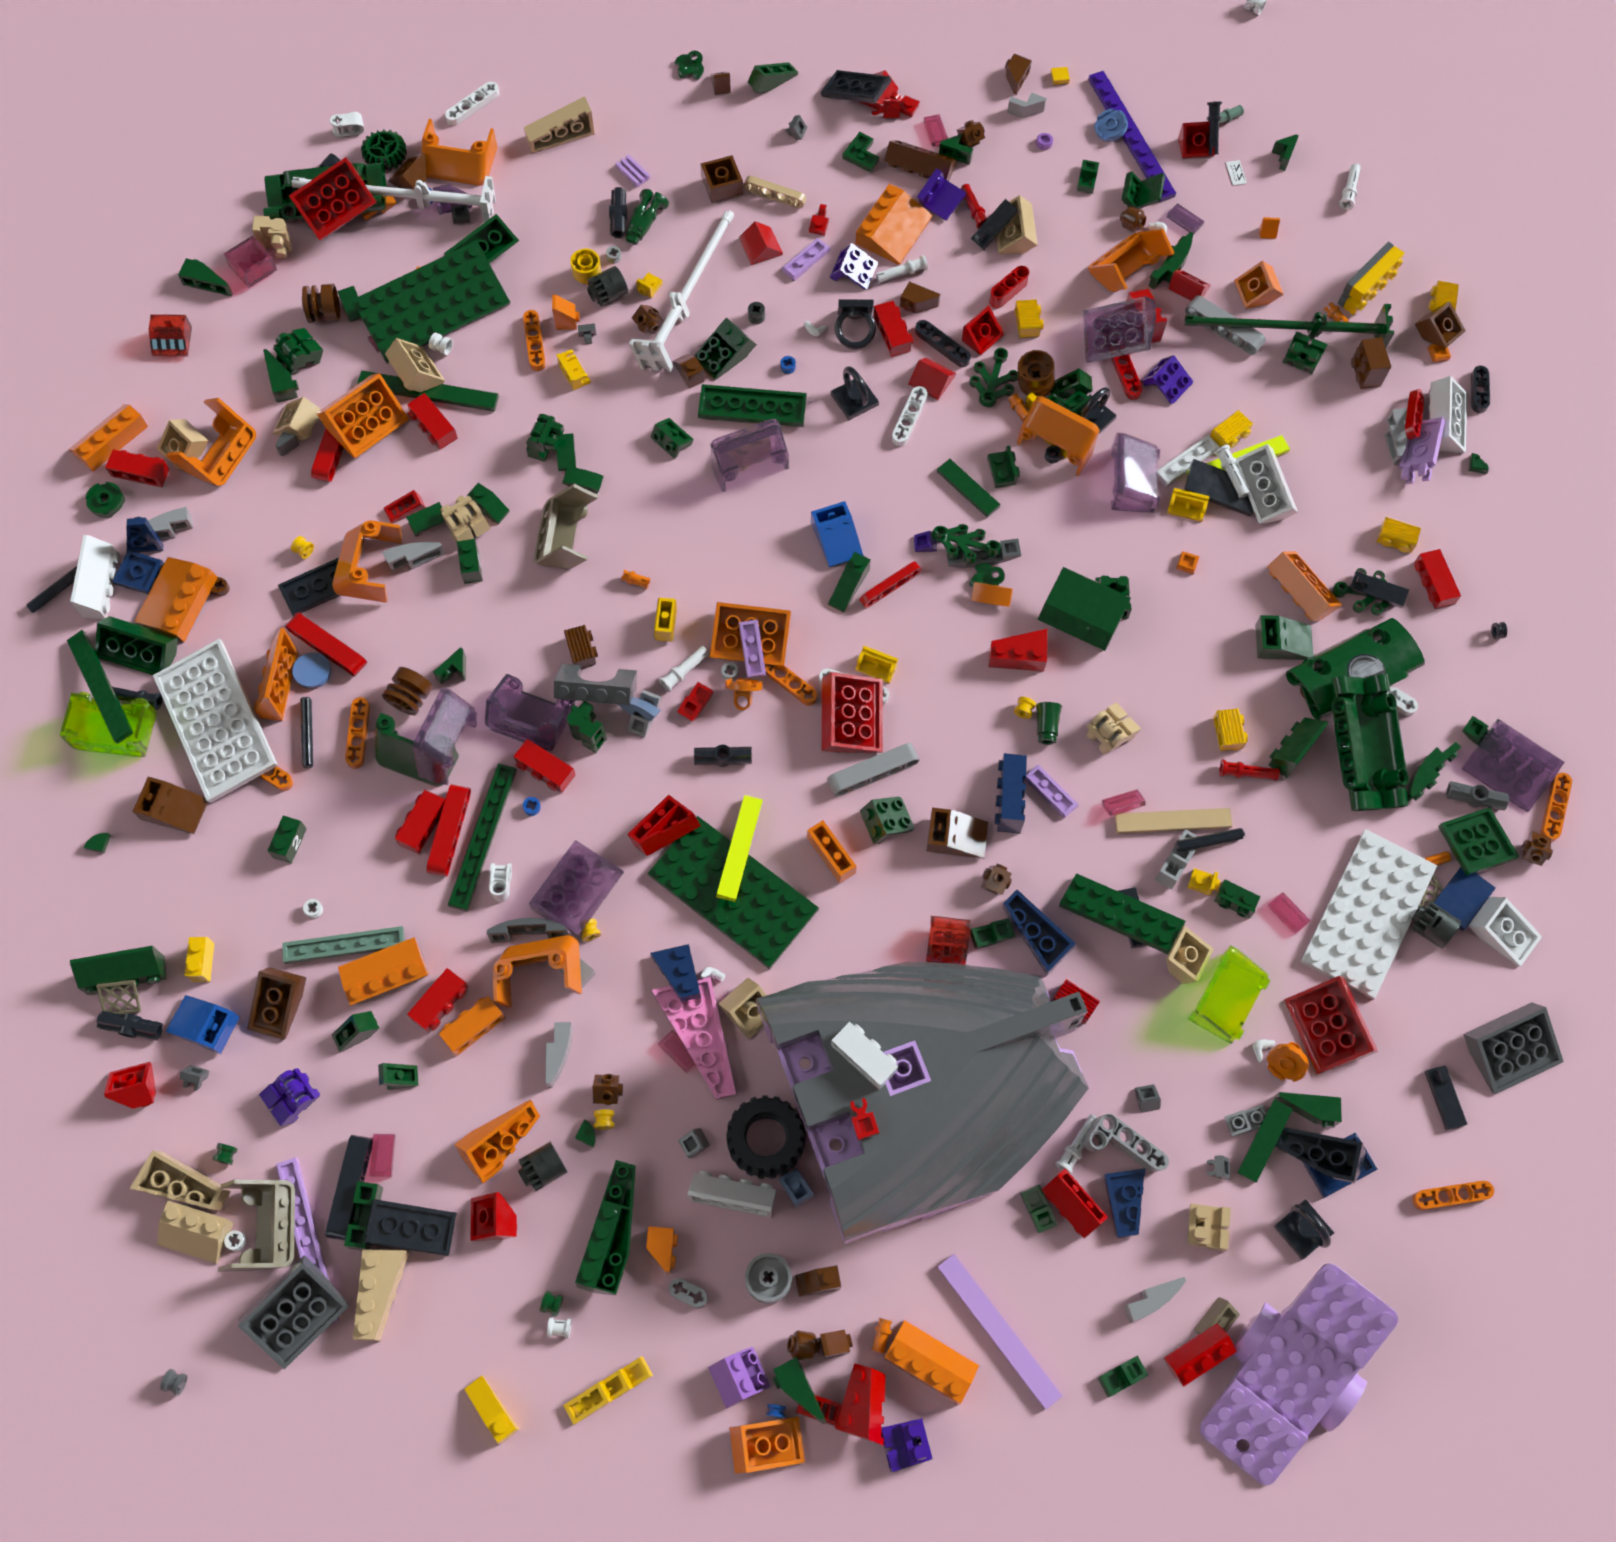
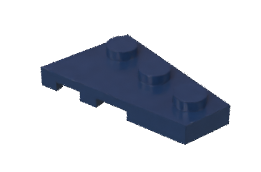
[126,517,164,553]
[650,944,701,1002]
[1104,1168,1146,1238]

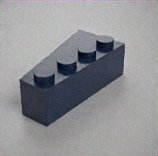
[994,753,1027,834]
[1003,889,1076,976]

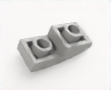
[1224,1105,1266,1137]

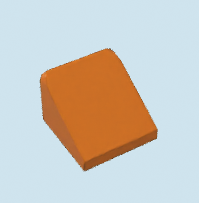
[1259,217,1280,239]

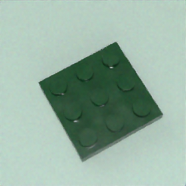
[1438,807,1519,876]

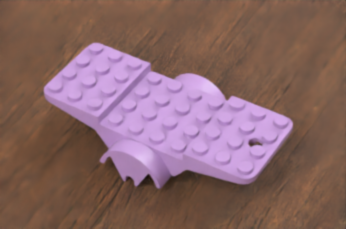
[1200,1263,1398,1485]

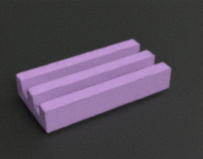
[616,154,650,187]

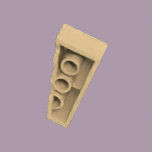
[524,96,595,153]
[130,1150,231,1210]
[353,1250,410,1341]

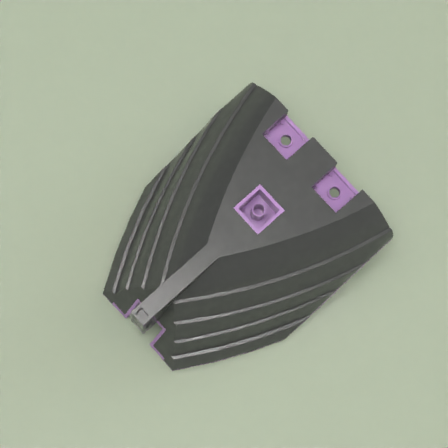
[756,962,1089,1244]

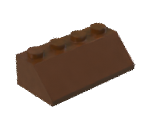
[884,140,958,181]

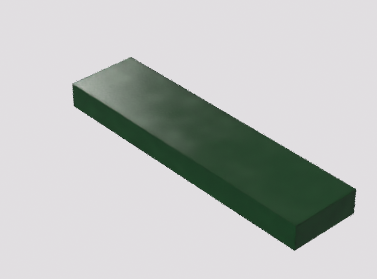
[937,459,1001,518]
[1237,1099,1293,1183]

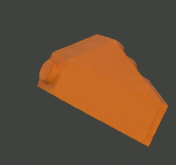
[454,1100,540,1184]

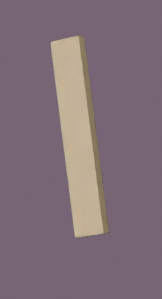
[1114,808,1233,834]

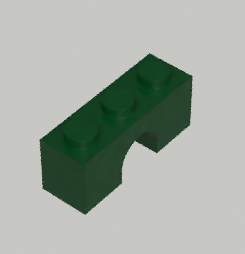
[344,1181,383,1251]

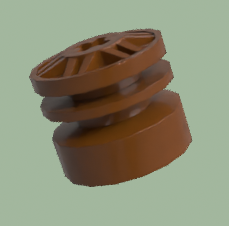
[302,283,340,323]
[1017,350,1055,397]
[382,667,433,716]

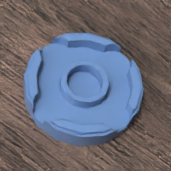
[1094,109,1128,141]
[293,652,331,689]

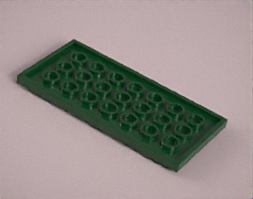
[352,241,511,364]
[648,816,819,969]

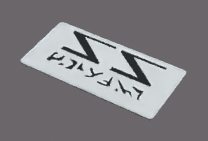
[1226,160,1247,185]

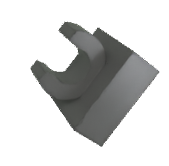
[786,115,807,140]
[577,323,597,344]
[179,1065,209,1091]
[1207,1155,1230,1180]

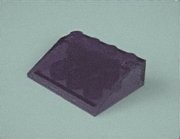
[1083,296,1156,363]
[1462,719,1564,812]
[529,840,624,936]

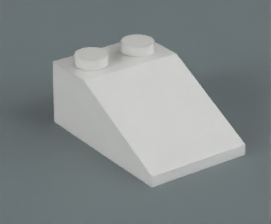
[1469,897,1542,967]

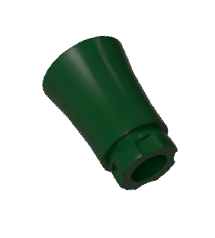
[1036,702,1062,745]

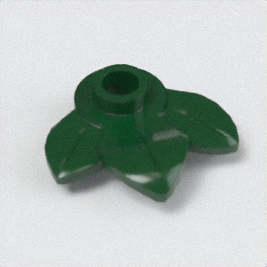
[674,50,704,80]
[969,563,1005,587]

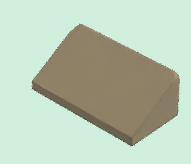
[1194,1297,1240,1334]

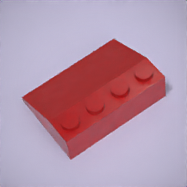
[289,157,377,241]
[821,672,883,753]
[1284,975,1378,1074]

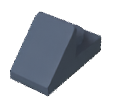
[778,1168,815,1208]

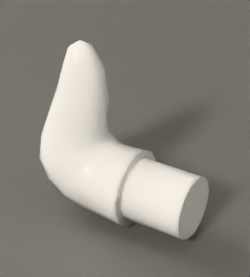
[1148,222,1167,233]
[804,321,827,337]
[700,967,726,982]
[1253,1039,1275,1063]

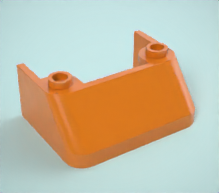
[422,119,498,186]
[1087,229,1174,292]
[1017,396,1099,477]
[166,398,256,486]
[332,520,402,603]
[492,935,582,1008]

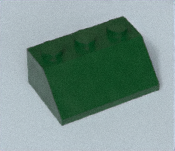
[1268,717,1329,778]

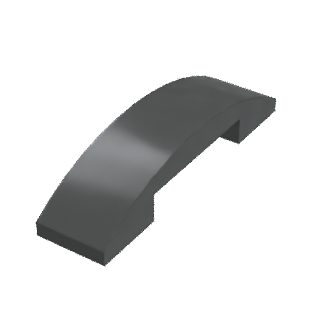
[946,538,1021,568]
[486,918,569,943]

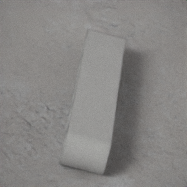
[1185,295,1266,355]
[827,743,920,797]

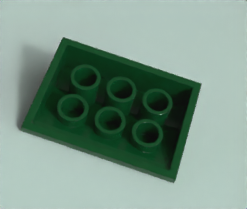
[1037,567,1131,651]

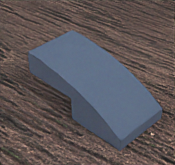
[617,697,661,722]

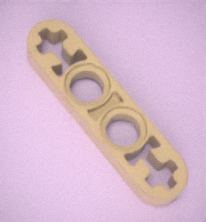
[743,176,807,209]

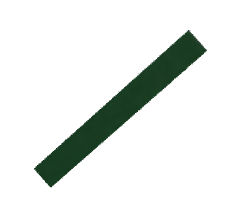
[357,370,499,412]
[67,630,134,744]
[448,763,517,912]

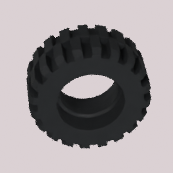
[726,1095,806,1179]

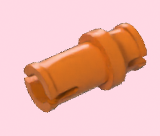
[1324,302,1349,322]
[1008,394,1029,422]
[621,569,651,589]
[871,1318,892,1354]

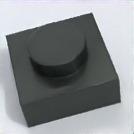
[451,204,471,224]

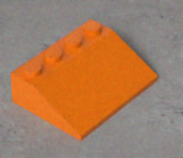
[855,183,932,265]
[316,373,409,458]
[134,557,218,642]
[710,602,792,666]
[254,628,298,721]

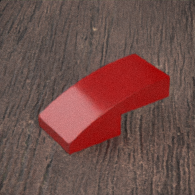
[677,682,714,722]

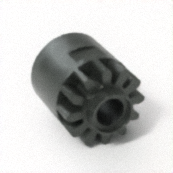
[587,266,628,306]
[1411,901,1461,949]
[518,1141,568,1191]

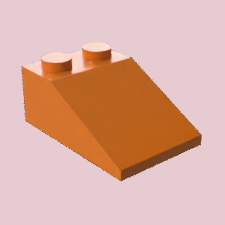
[729,1417,805,1474]

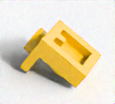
[636,272,663,298]
[1187,868,1220,896]

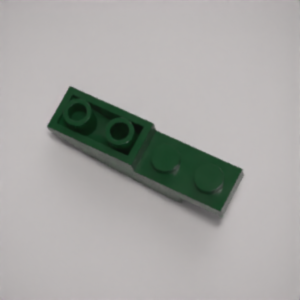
[1148,232,1193,290]
[1406,742,1461,803]

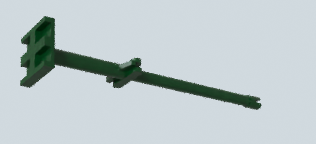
[1184,304,1394,348]

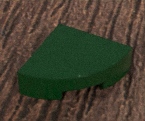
[1469,453,1489,474]
[83,833,111,853]
[575,1119,596,1148]

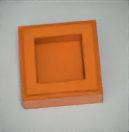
[1427,344,1451,363]
[1176,551,1200,574]

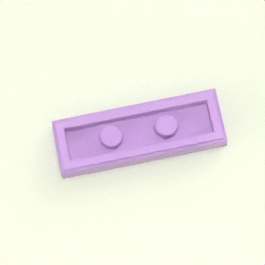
[782,238,830,281]
[739,620,766,679]
[1026,765,1079,818]

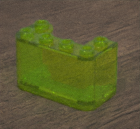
[59,692,157,757]

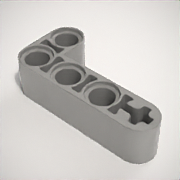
[1083,1114,1169,1172]

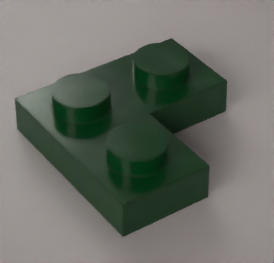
[842,131,880,173]
[1047,390,1090,414]

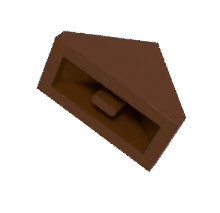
[710,72,731,95]

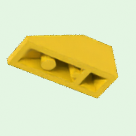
[464,1375,520,1444]

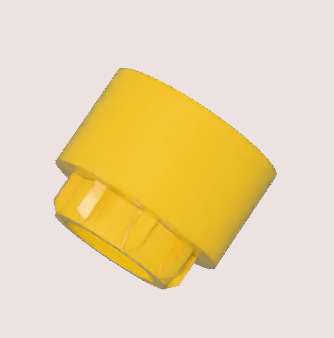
[570,248,601,284]

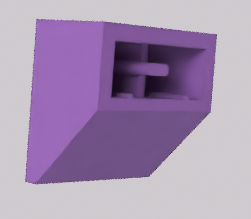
[708,1346,771,1409]

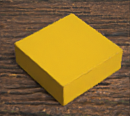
[1051,67,1070,85]

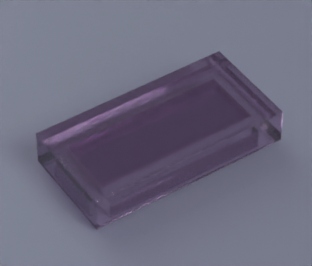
[1166,203,1204,235]

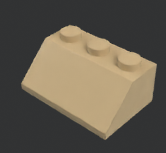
[993,195,1038,254]
[385,338,445,392]
[157,1201,234,1264]

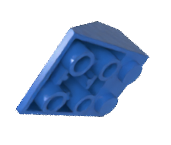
[811,501,864,568]
[166,995,240,1055]

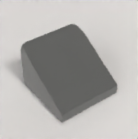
[275,432,299,457]
[1135,1084,1161,1113]
[678,1128,710,1158]

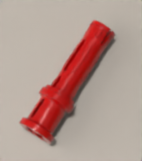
[960,184,988,229]
[1219,759,1280,781]

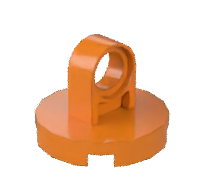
[725,678,763,710]
[1266,1042,1309,1082]

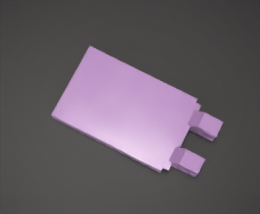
[1399,417,1445,484]

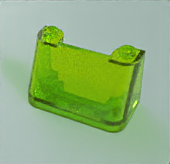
[1188,945,1270,1044]

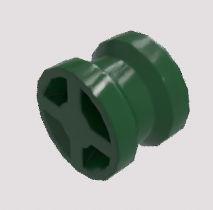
[212,1143,238,1165]
[540,1291,564,1317]

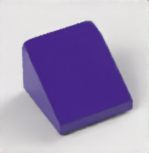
[914,530,937,552]

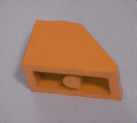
[552,294,580,330]

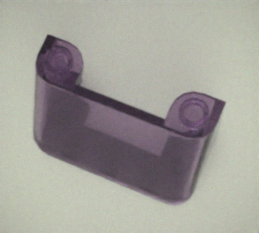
[1111,433,1160,513]
[485,674,576,751]

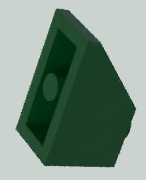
[1051,368,1093,399]
[467,483,510,524]
[332,1011,379,1052]

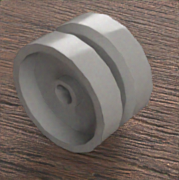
[745,1253,792,1304]

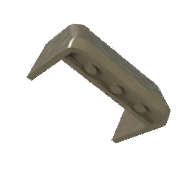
[534,484,598,569]
[218,1179,295,1272]

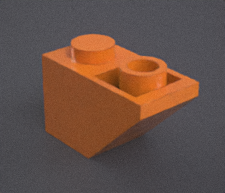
[646,1226,678,1274]

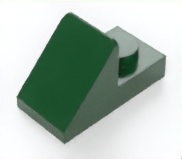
[939,134,973,165]
[1272,134,1299,171]
[433,647,466,684]
[378,1063,419,1090]

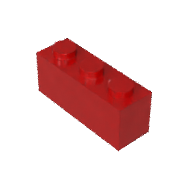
[873,300,913,357]
[407,393,458,450]
[105,449,170,488]
[1414,549,1461,609]
[513,739,576,793]
[395,789,445,855]
[407,968,468,1034]
[1041,1168,1108,1239]
[1164,1323,1237,1387]

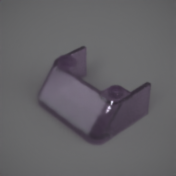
[710,419,789,492]
[413,688,477,785]

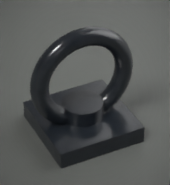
[835,299,876,349]
[831,366,879,420]
[1077,387,1117,434]
[1273,1199,1334,1260]

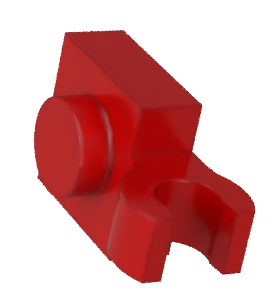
[890,91,920,117]
[809,204,829,236]

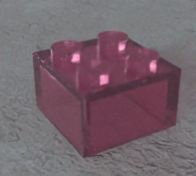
[224,235,277,288]

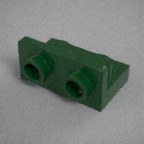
[650,418,694,458]
[987,445,1020,488]
[1214,879,1261,918]

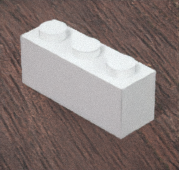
[831,1022,898,1090]

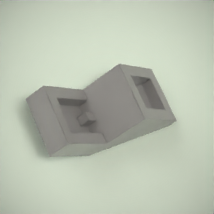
[1007,93,1047,118]
[627,690,661,737]

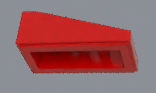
[384,490,426,523]
[796,1395,842,1426]

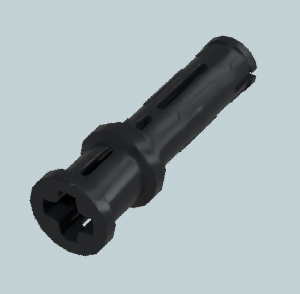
[1207,101,1222,155]
[112,686,163,710]

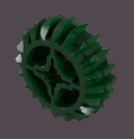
[361,129,407,171]

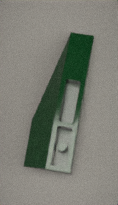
[575,1160,636,1295]

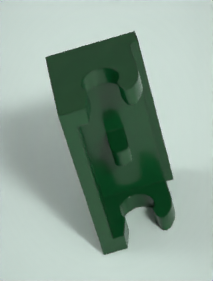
[406,502,446,537]

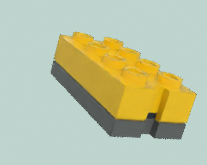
[1337,241,1405,315]

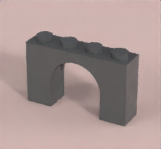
[554,664,637,705]

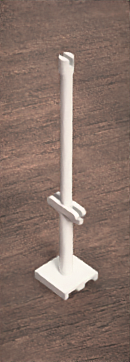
[292,176,496,223]
[629,210,734,372]

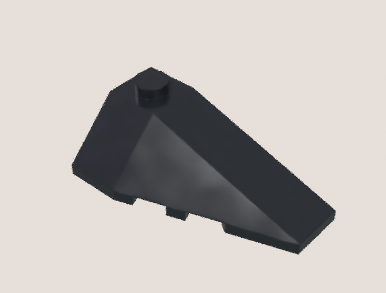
[1275,1127,1366,1183]

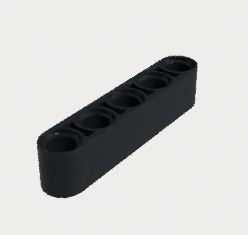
[325,1135,373,1241]

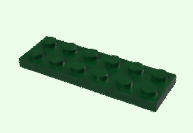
[698,384,807,427]
[1059,873,1186,955]

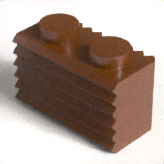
[564,625,598,668]

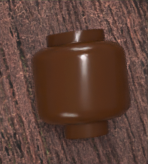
[1120,207,1147,232]
[787,1330,820,1361]

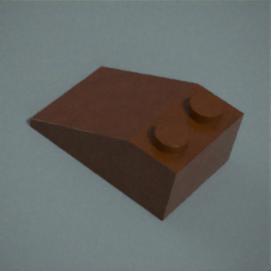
[247,967,307,1040]

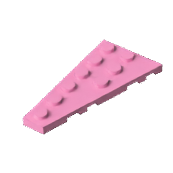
[652,977,736,1100]

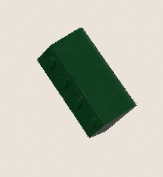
[444,214,519,264]
[95,616,178,675]
[70,945,166,995]

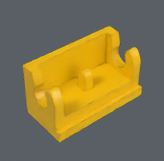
[556,350,591,391]
[1167,488,1210,522]
[855,646,898,684]

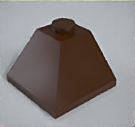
[388,153,427,190]
[1415,301,1466,349]

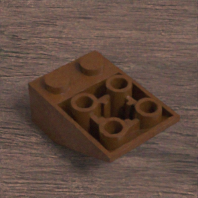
[132,776,208,834]
[926,807,988,859]

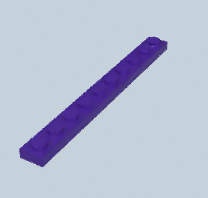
[1088,70,1176,202]

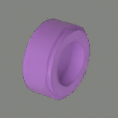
[1036,133,1053,150]

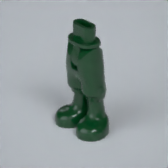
[625,189,669,245]

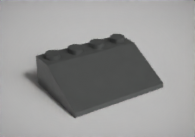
[1463,1002,1564,1094]
[238,1255,349,1369]

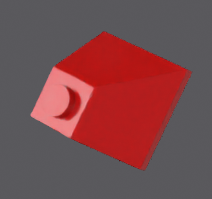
[104,1061,156,1109]
[470,1192,517,1241]

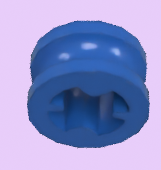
[780,356,796,374]
[523,797,541,816]
[766,1404,787,1418]

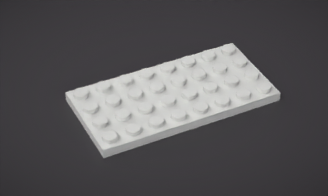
[153,639,278,803]
[1300,829,1437,1000]

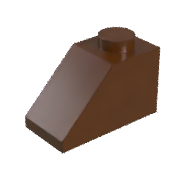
[1005,53,1032,95]
[900,281,941,313]
[673,354,705,389]
[795,1265,841,1297]
[819,1329,853,1359]

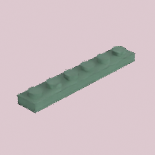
[282,926,405,964]

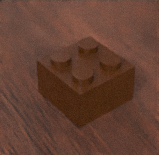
[700,155,743,203]
[1351,337,1392,389]

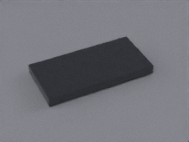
[821,70,892,104]
[1184,459,1253,516]
[278,557,341,616]
[363,1199,457,1256]

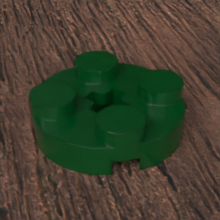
[85,482,125,518]

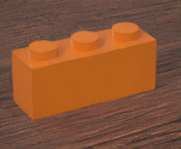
[807,820,857,884]
[439,996,505,1057]

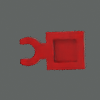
[872,99,900,118]
[850,1098,879,1141]

